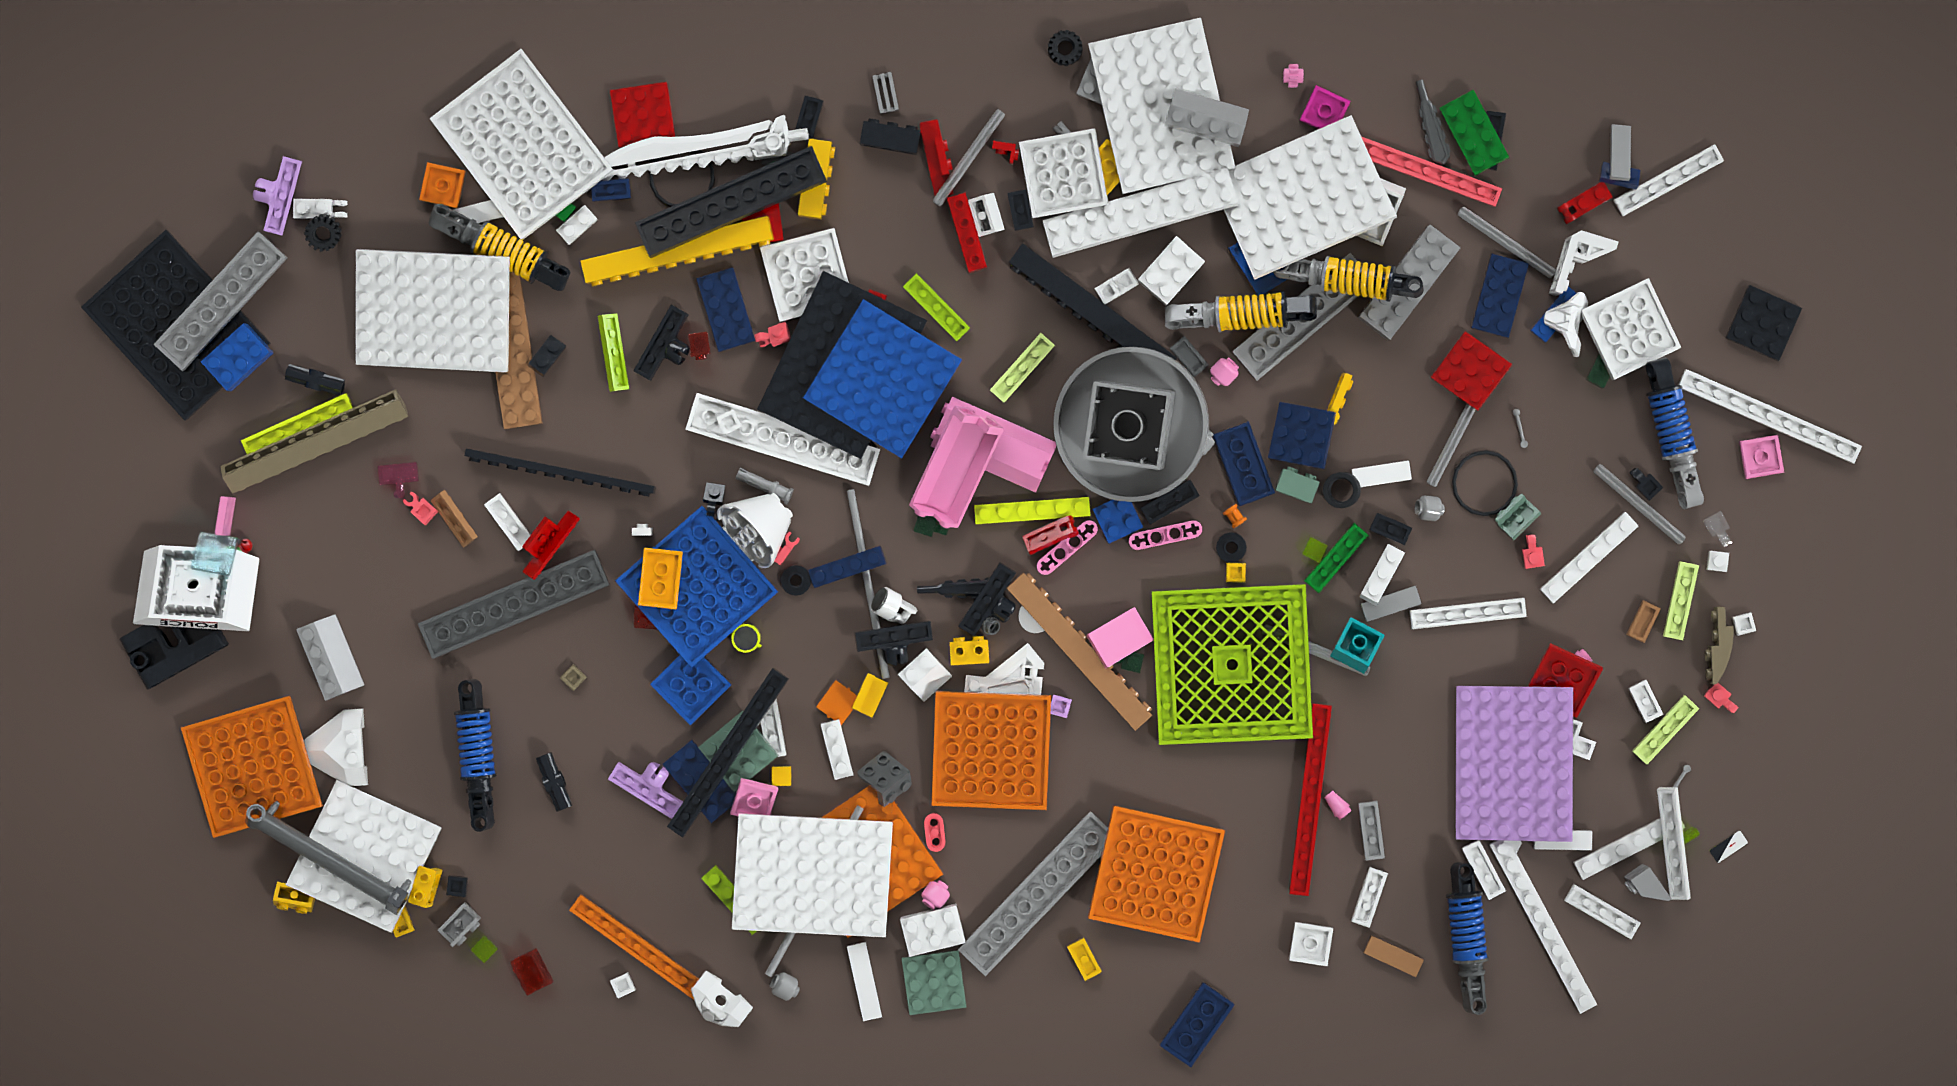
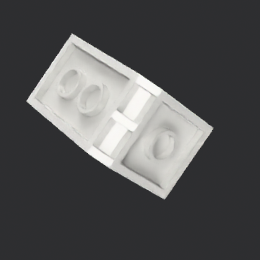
[1549,231,1618,296]

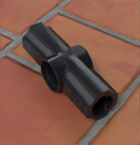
[285,364,345,395]
[536,752,572,812]

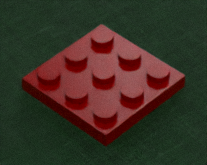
[610,82,676,148]
[1431,331,1512,411]
[1527,643,1603,718]

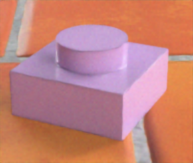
[1050,694,1072,718]

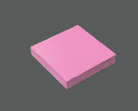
[1739,435,1784,479]
[215,496,236,536]
[730,778,778,816]

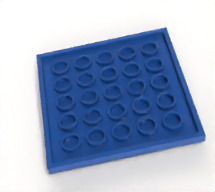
[803,299,962,458]
[615,506,778,668]

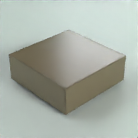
[560,664,587,691]

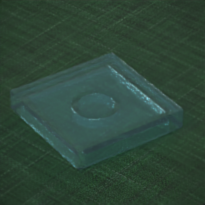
[191,532,239,576]

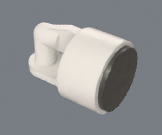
[871,587,918,624]

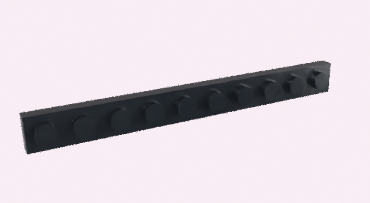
[464,448,656,497]
[667,668,789,838]

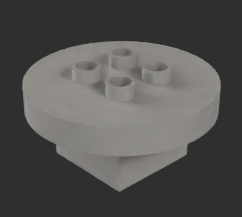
[1054,347,1209,502]

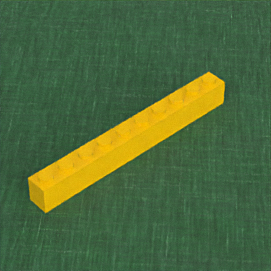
[581,216,774,287]

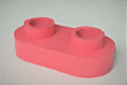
[924,813,946,852]

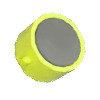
[731,624,762,653]

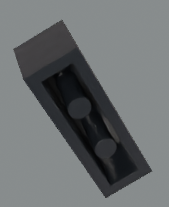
[860,118,921,155]

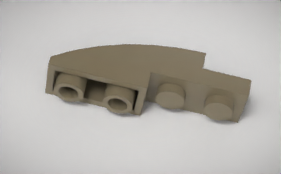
[1705,607,1734,684]

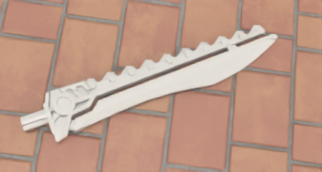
[603,115,809,181]

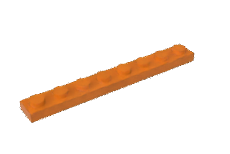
[569,894,699,1000]

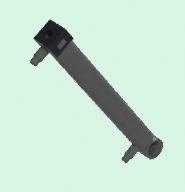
[245,801,411,915]

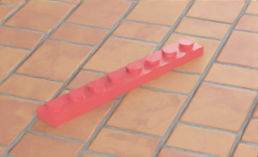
[1362,137,1502,207]

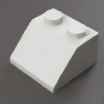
[898,648,952,702]

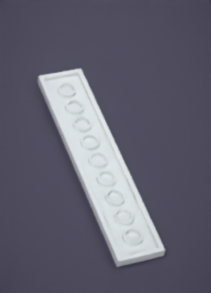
[1043,167,1238,258]
[685,393,880,486]

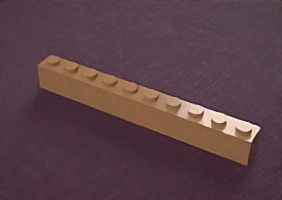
[1007,573,1152,731]

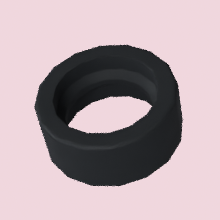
[1323,472,1361,508]

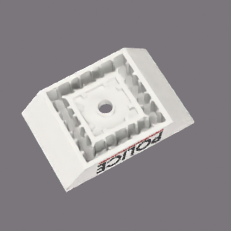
[133,545,259,631]

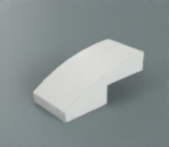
[1095,268,1139,304]

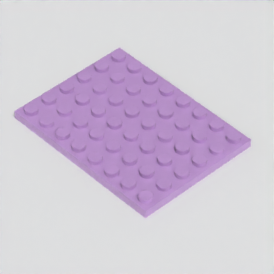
[1456,686,1573,842]

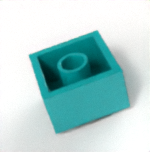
[1330,617,1385,674]

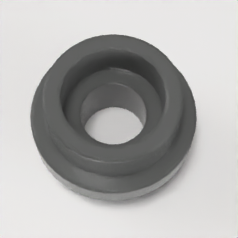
[982,616,1000,635]

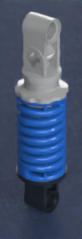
[1646,357,1704,509]

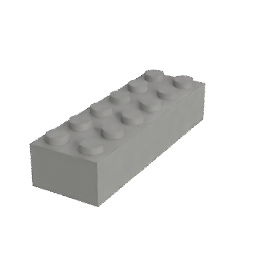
[1357,225,1460,341]

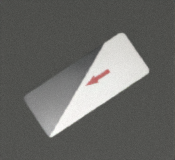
[1710,831,1748,863]

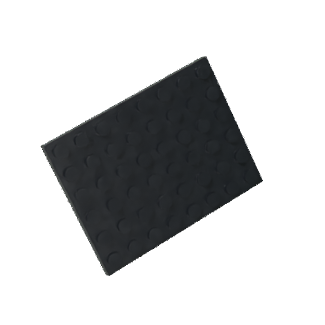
[81,230,271,421]
[757,271,927,459]

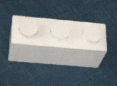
[1360,544,1405,606]

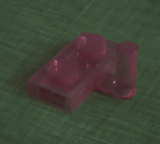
[378,462,419,498]

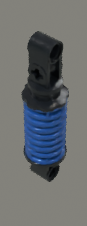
[454,679,497,832]

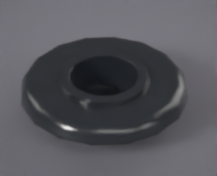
[1216,532,1247,563]
[781,565,811,596]

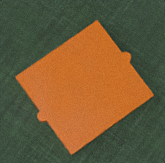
[816,680,857,726]

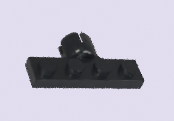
[633,304,690,381]
[958,562,1016,636]
[854,621,933,666]

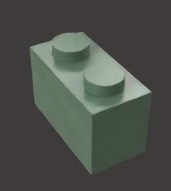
[1274,467,1320,504]

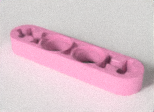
[1037,520,1098,575]
[1129,521,1202,550]

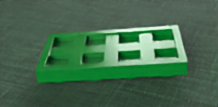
[1440,89,1510,176]

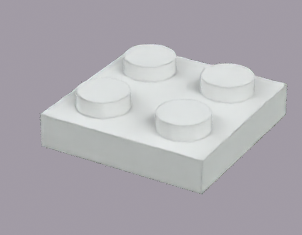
[1289,922,1333,966]

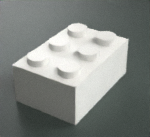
[1137,236,1205,306]
[900,903,966,957]

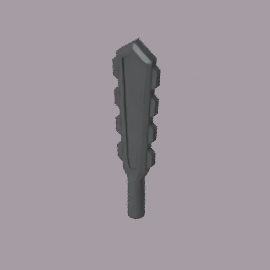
[1416,80,1451,166]

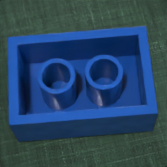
[201,323,274,391]

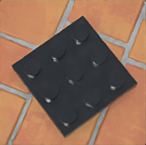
[1725,285,1802,361]

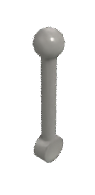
[1513,409,1528,448]
[1673,765,1691,787]

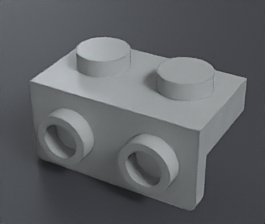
[438,902,481,947]

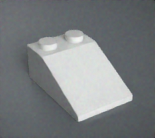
[1356,178,1406,246]

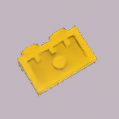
[408,866,443,908]

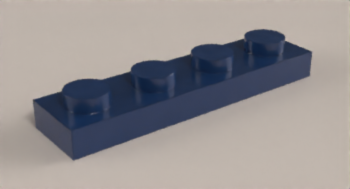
[808,546,887,588]

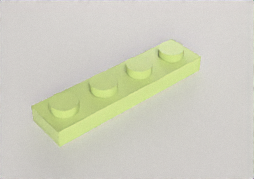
[990,333,1055,403]
[1663,561,1699,640]
[1632,695,1699,765]

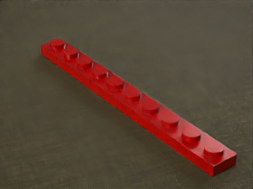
[1289,703,1332,896]

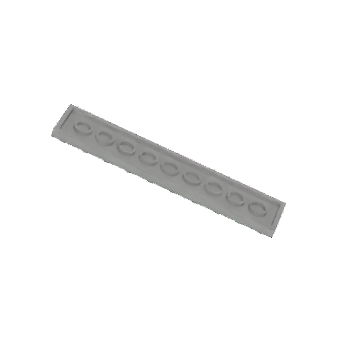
[958,811,1108,976]

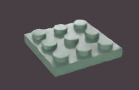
[698,711,779,792]
[902,950,966,1015]

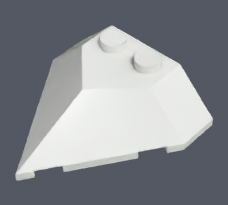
[303,708,368,786]

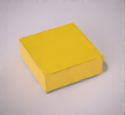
[1226,563,1246,582]
[772,766,791,786]

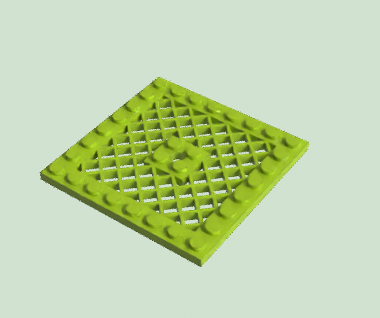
[1152,584,1313,745]

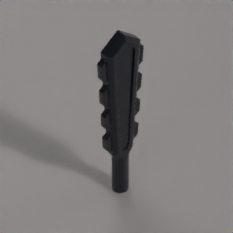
[917,577,990,599]

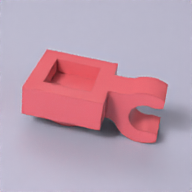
[755,322,791,347]
[775,532,800,565]
[1522,534,1545,569]
[1704,683,1739,713]

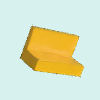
[852,673,888,718]

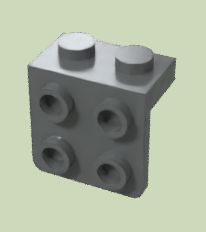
[857,751,912,807]

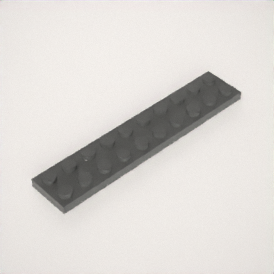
[418,550,610,659]

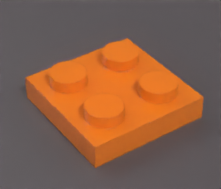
[419,162,466,209]

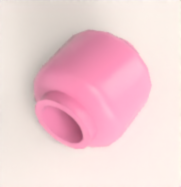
[1210,358,1239,386]
[922,880,950,910]

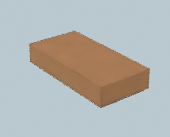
[1626,600,1661,643]

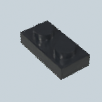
[795,95,824,138]
[1007,189,1034,231]
[528,335,566,377]
[1369,513,1412,545]

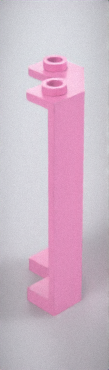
[930,397,1057,492]
[909,406,1004,528]

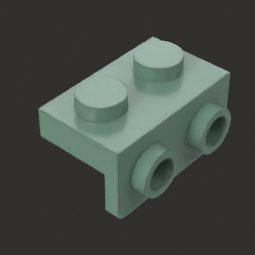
[1495,494,1541,540]

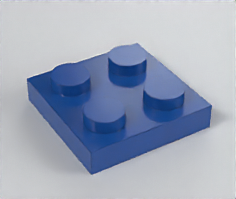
[1092,500,1143,544]

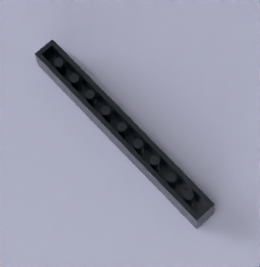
[1009,243,1177,360]

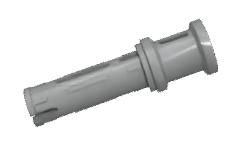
[735,468,794,505]

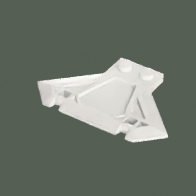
[964,643,1044,695]

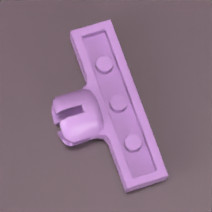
[253,156,302,236]
[608,762,683,819]

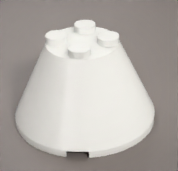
[717,493,793,568]

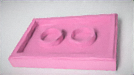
[1086,607,1154,669]

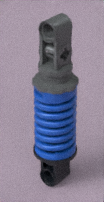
[1446,862,1489,1015]

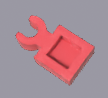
[403,492,438,526]

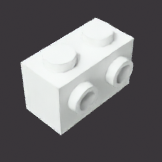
[968,193,1005,237]

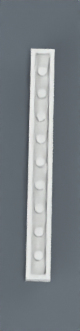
[1678,369,1862,464]
[1489,840,1597,1014]

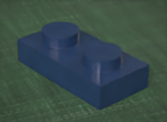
[1599,162,1641,190]
[591,179,631,202]

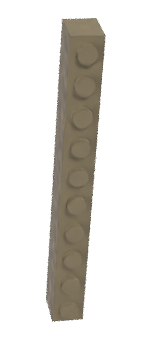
[220,389,408,494]

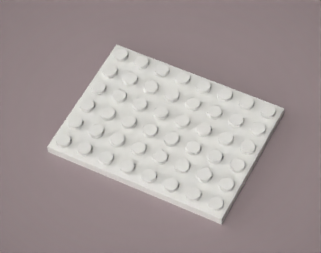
[1088,18,1235,194]
[430,49,614,240]
[1224,115,1397,280]
[356,249,510,372]
[732,813,893,937]

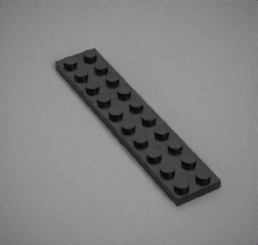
[635,146,827,258]

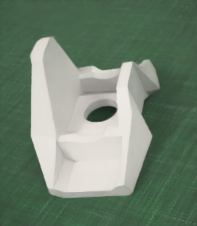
[1544,292,1588,357]
[691,971,753,1027]

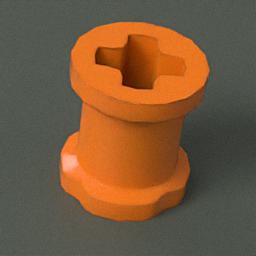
[1223,504,1247,529]

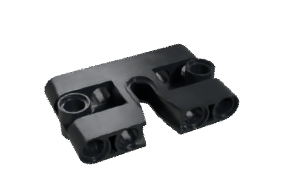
[119,625,229,690]

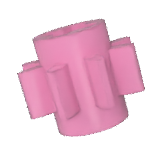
[1283,64,1304,88]

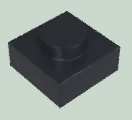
[446,875,468,897]

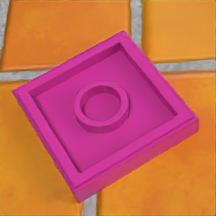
[1299,85,1351,129]

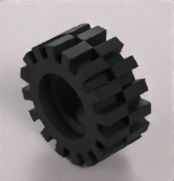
[1048,30,1083,66]
[304,214,342,252]

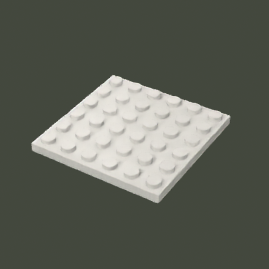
[286,780,442,933]

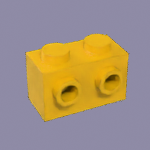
[949,636,989,665]
[273,882,315,914]

